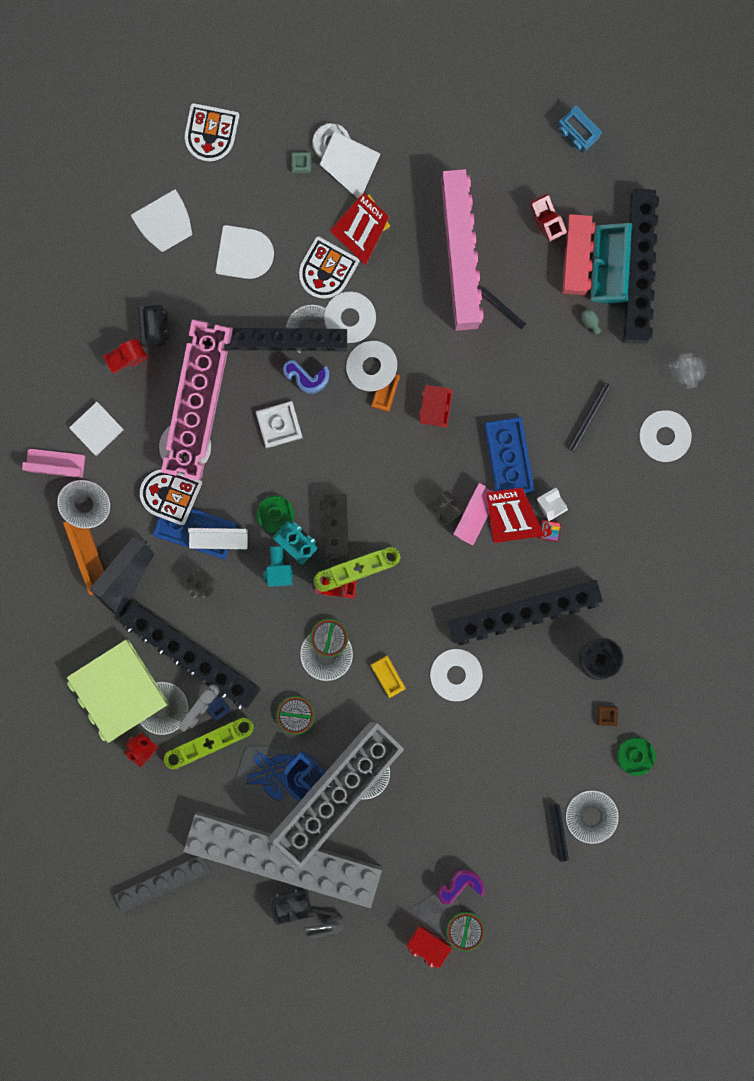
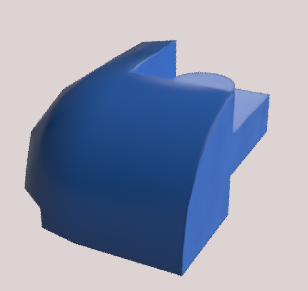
[283,751,326,802]

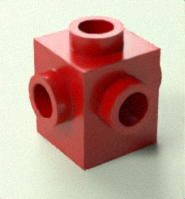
[123,732,158,768]

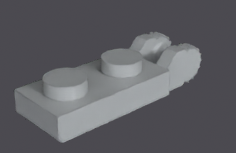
[178,685,220,732]

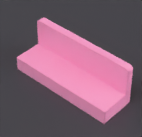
[22,449,85,478]
[453,483,493,545]

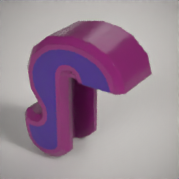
[437,869,485,905]

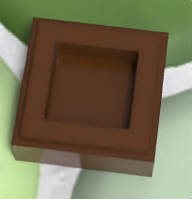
[597,706,618,726]

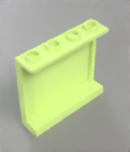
[67,639,169,743]

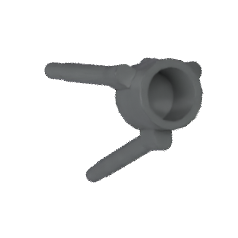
[298,906,343,939]

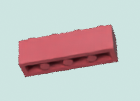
[562,214,595,295]

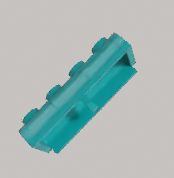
[591,223,632,303]

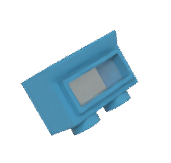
[557,105,602,153]

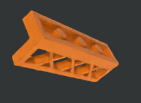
[63,521,105,595]

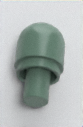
[581,309,602,335]

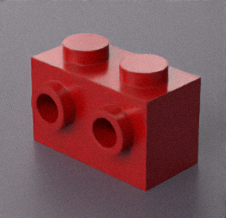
[418,385,453,428]
[406,924,452,969]

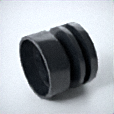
[579,638,624,680]

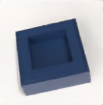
[207,695,231,721]

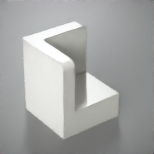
[537,488,568,521]

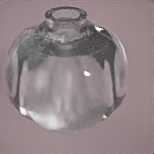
[670,352,707,389]

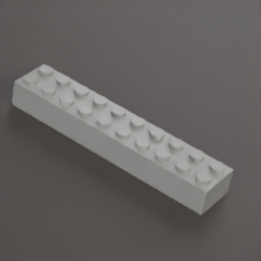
[184,811,382,908]

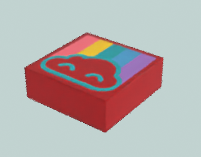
[539,520,561,542]

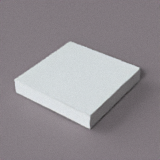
[255,401,303,448]
[69,402,124,456]

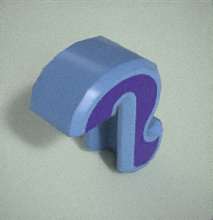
[283,360,330,394]

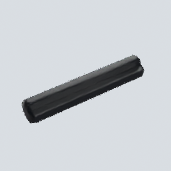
[550,804,569,862]

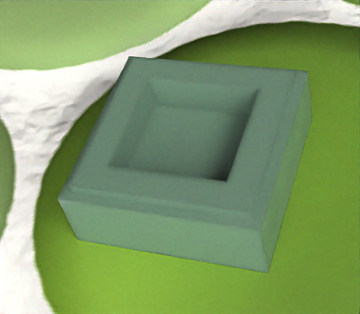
[291,152,311,173]

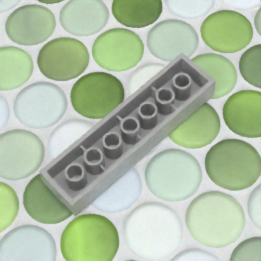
[267,721,404,869]

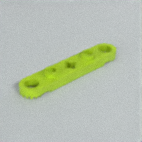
[313,547,401,591]
[164,717,254,770]

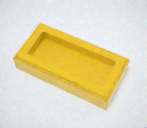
[371,655,406,698]

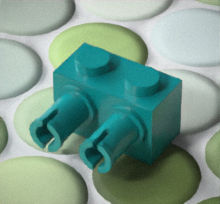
[272,521,318,565]
[263,547,293,587]

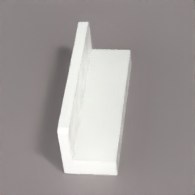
[188,528,248,549]

